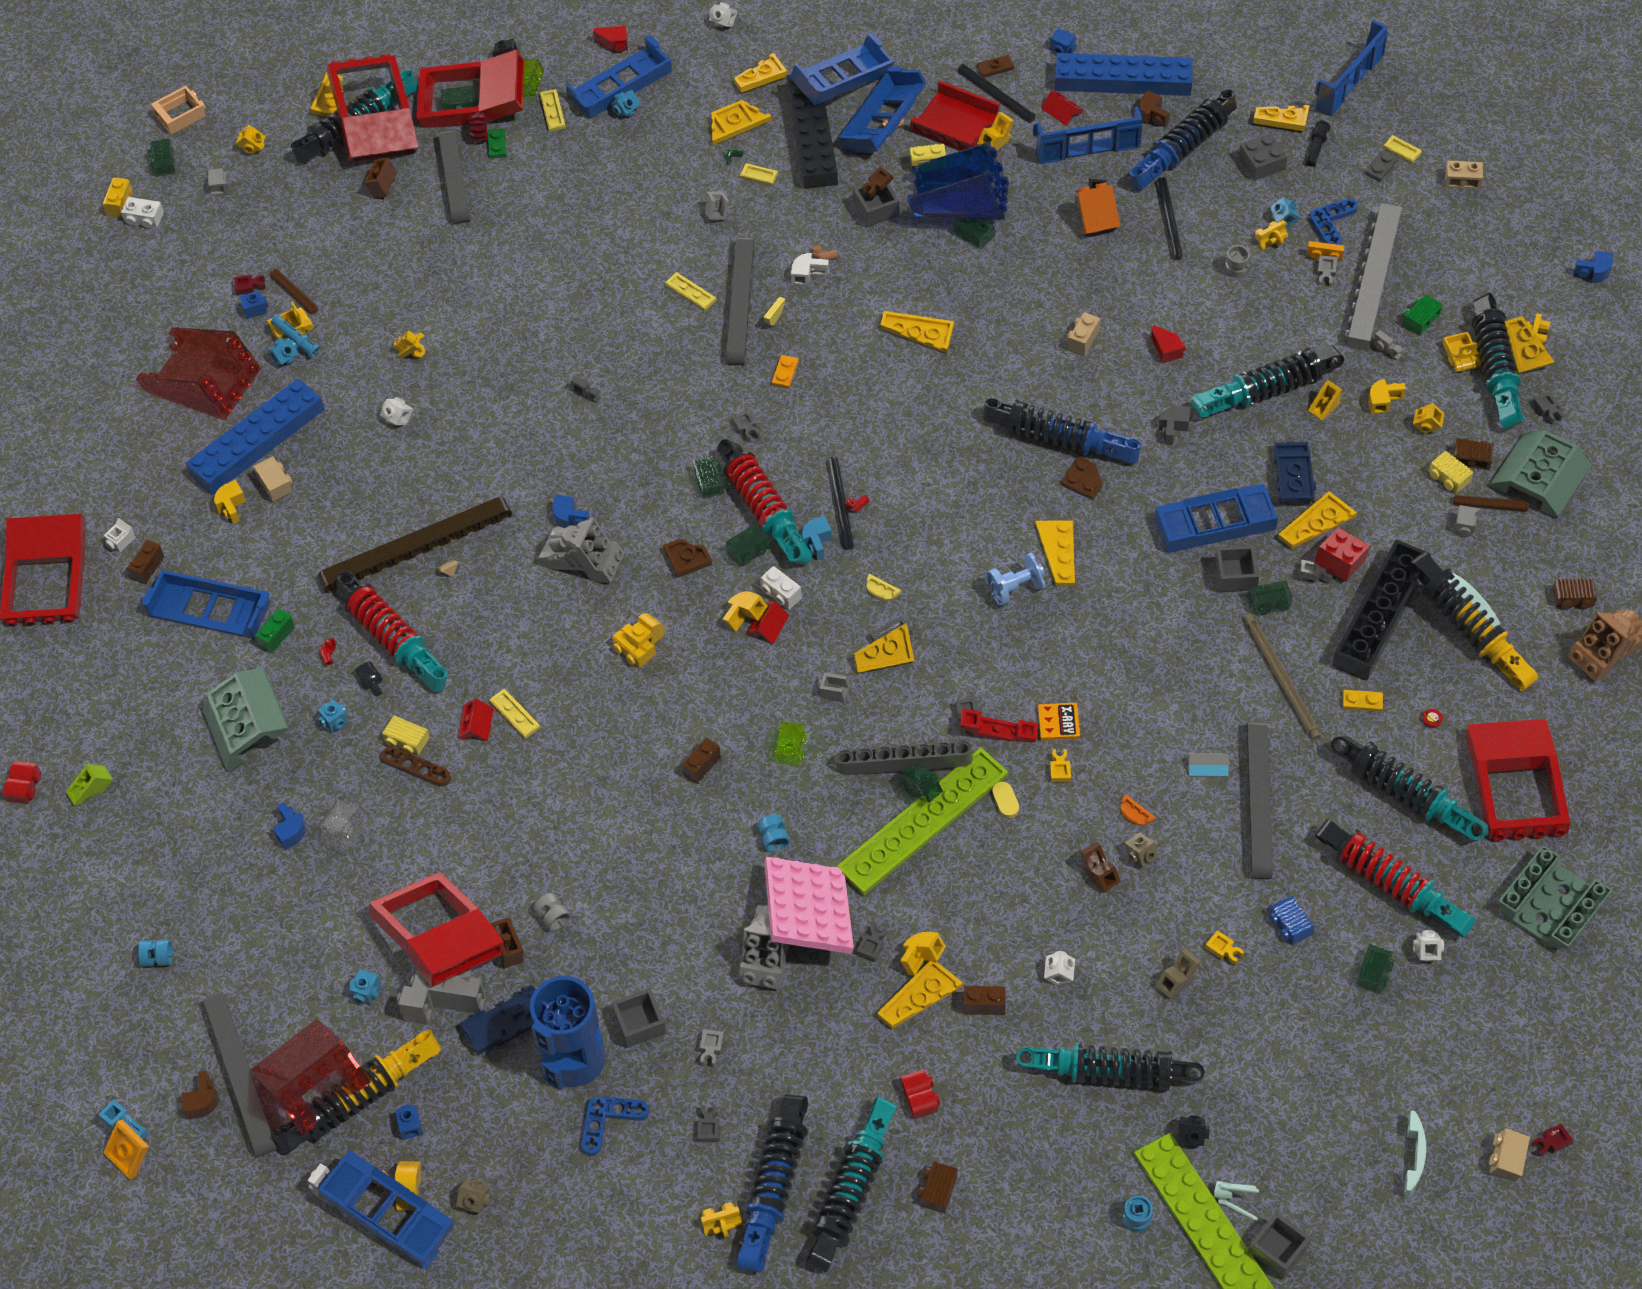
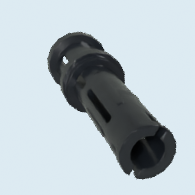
[1305,120,1331,167]

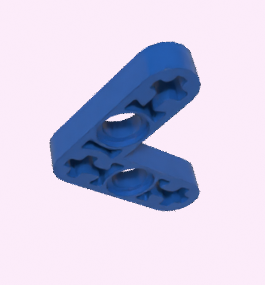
[1310,198,1358,245]
[582,1096,649,1156]

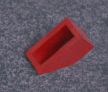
[593,26,628,53]
[1150,325,1186,363]

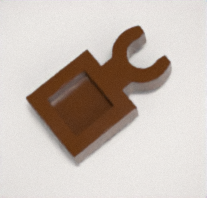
[862,166,894,197]

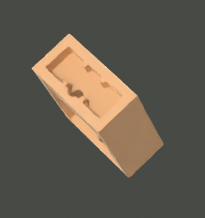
[151,86,206,134]

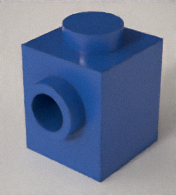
[1049,28,1077,54]
[239,290,268,319]
[395,1105,423,1140]

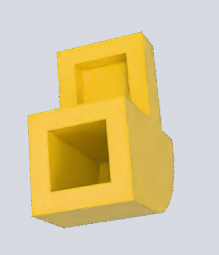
[977,112,1014,152]
[1368,379,1406,414]
[214,479,246,524]
[723,592,768,632]
[625,613,665,647]
[900,932,946,976]
[395,1161,421,1210]

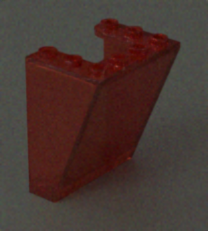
[136,327,261,421]
[250,1019,371,1135]

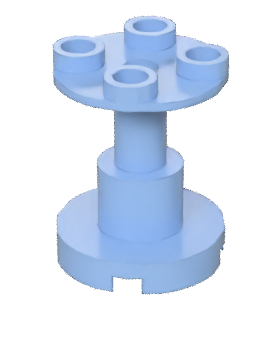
[985,553,1046,606]

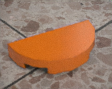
[1121,794,1156,825]

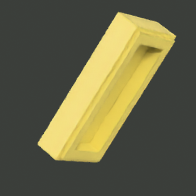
[1383,135,1422,164]
[740,163,778,186]

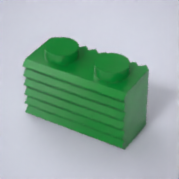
[1403,294,1443,336]
[254,609,295,653]

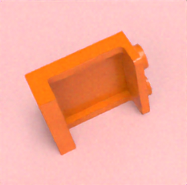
[1075,182,1120,234]

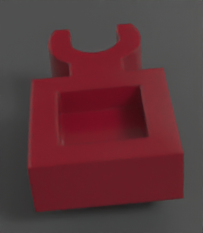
[234,275,266,295]
[1532,1123,1573,1156]

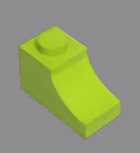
[66,764,113,806]

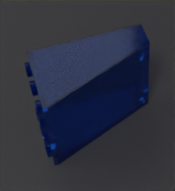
[907,141,1010,220]

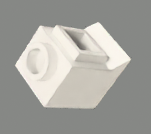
[104,518,136,552]

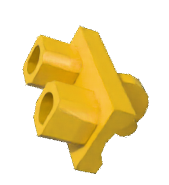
[1255,220,1288,250]
[1527,313,1550,346]
[393,331,425,358]
[701,1202,742,1238]

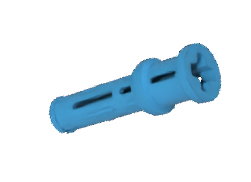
[271,314,320,358]

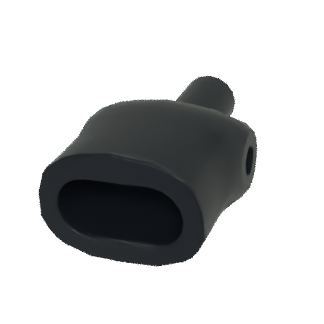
[355,662,383,697]

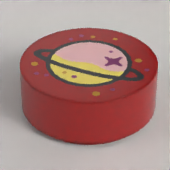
[1422,709,1443,728]

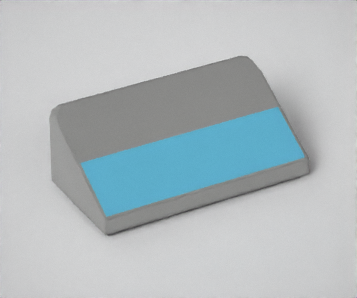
[1188,753,1229,777]

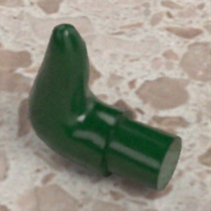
[724,149,744,165]

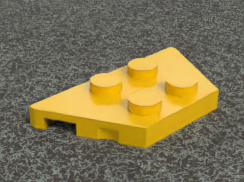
[712,100,772,145]

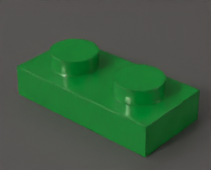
[488,128,507,159]

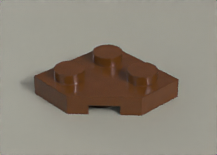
[1061,456,1102,500]
[663,539,712,577]

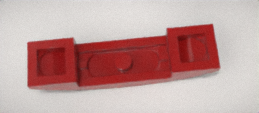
[960,708,1038,742]

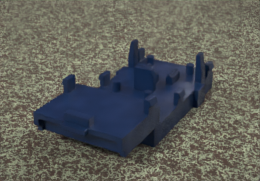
[1274,441,1316,504]
[460,984,536,1054]

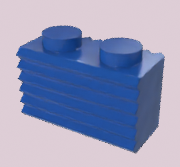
[1269,896,1315,945]

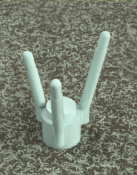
[1214,1181,1259,1222]

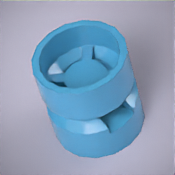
[757,814,790,852]
[138,939,173,967]
[1123,1196,1153,1232]

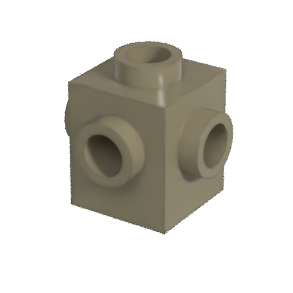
[1124,832,1159,867]
[456,1179,492,1213]

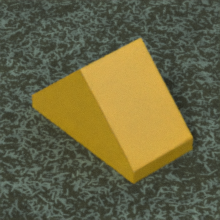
[1308,380,1342,420]

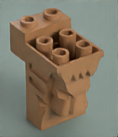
[1567,609,1642,681]

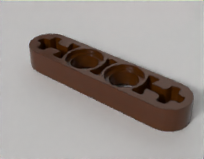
[382,746,451,787]

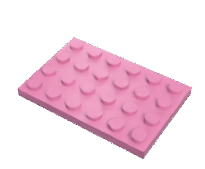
[764,857,854,954]

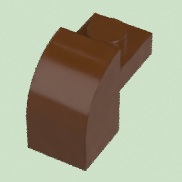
[1139,90,1170,127]
[1080,842,1121,892]
[182,1071,219,1120]

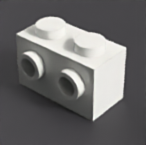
[121,197,164,228]
[761,566,802,610]

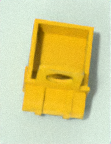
[267,301,314,339]
[1442,332,1481,372]

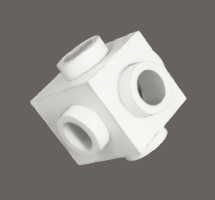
[709,2,737,28]
[380,397,413,425]
[1413,930,1444,961]
[1044,951,1075,985]

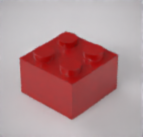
[1314,528,1370,581]

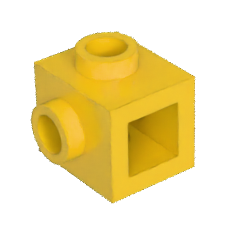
[235,125,266,155]
[1413,403,1444,433]

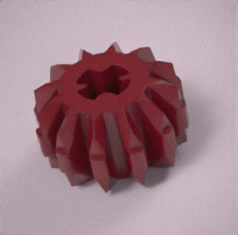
[469,113,488,142]

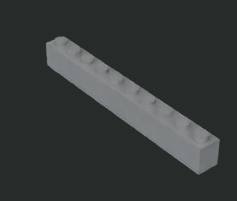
[1344,203,1402,351]

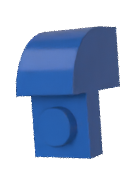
[1573,251,1613,283]
[553,495,590,528]
[273,802,306,850]

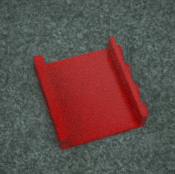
[910,80,1000,155]

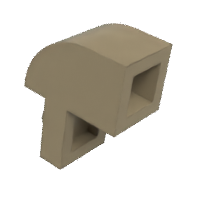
[1155,949,1201,998]

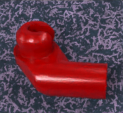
[845,495,870,512]
[319,638,337,666]

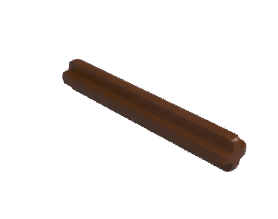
[270,269,319,314]
[1453,495,1529,512]

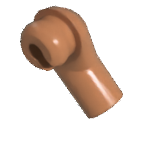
[812,245,838,260]

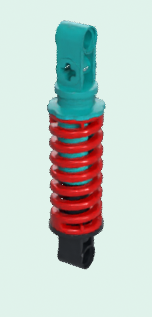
[717,439,812,565]
[336,572,447,692]
[1315,819,1477,938]

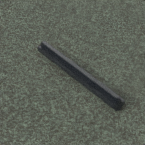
[958,64,1036,123]
[1157,177,1183,260]
[828,457,854,550]

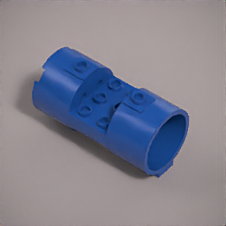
[530,976,606,1091]

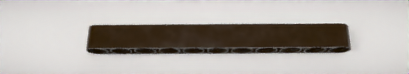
[317,497,512,593]

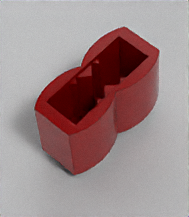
[2,761,42,804]
[901,1069,941,1119]

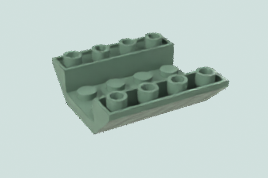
[1490,430,1592,519]
[203,668,289,772]
[1498,845,1613,949]

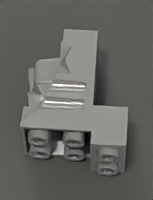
[539,518,625,583]
[739,905,790,990]
[397,967,486,1025]

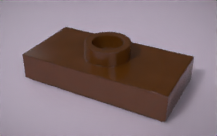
[977,55,1014,78]

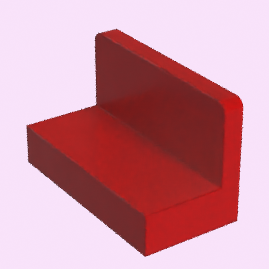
[1041,91,1084,125]
[747,601,789,644]
[458,698,494,741]

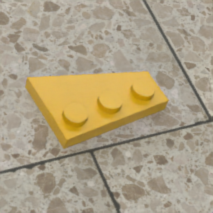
[734,53,787,93]
[311,72,343,117]
[1253,105,1310,131]
[1505,316,1555,374]
[854,623,914,673]

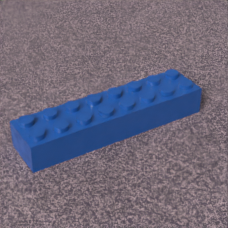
[1055,53,1193,96]
[186,378,325,495]

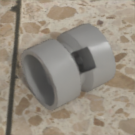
[1225,245,1250,278]
[533,893,571,931]

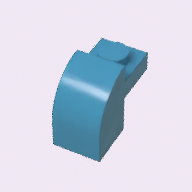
[802,516,832,560]
[98,1099,148,1140]

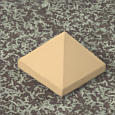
[437,560,458,577]

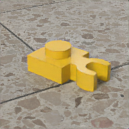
[1050,749,1071,782]
[1205,930,1244,965]

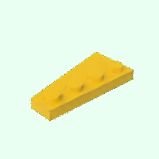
[880,311,954,353]
[1278,491,1357,549]
[1035,521,1075,586]
[877,961,963,1029]

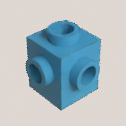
[610,90,641,117]
[1270,197,1300,228]
[267,337,299,365]
[318,700,348,733]
[349,969,381,1005]

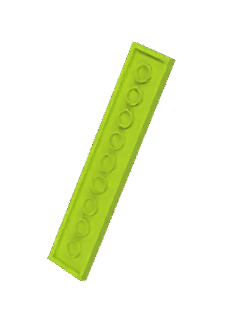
[836,748,1008,896]
[1134,1133,1274,1289]

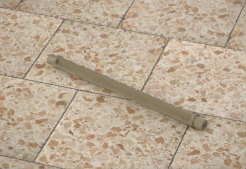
[1244,613,1321,740]

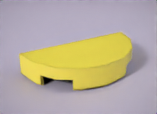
[763,297,785,326]
[867,574,901,600]

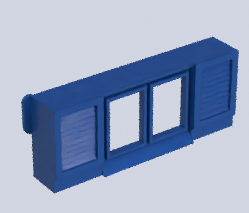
[1315,20,1389,117]
[790,33,895,105]
[565,35,672,119]
[839,67,926,153]
[1033,107,1142,164]
[1155,483,1278,553]
[142,570,270,639]
[318,1149,454,1269]

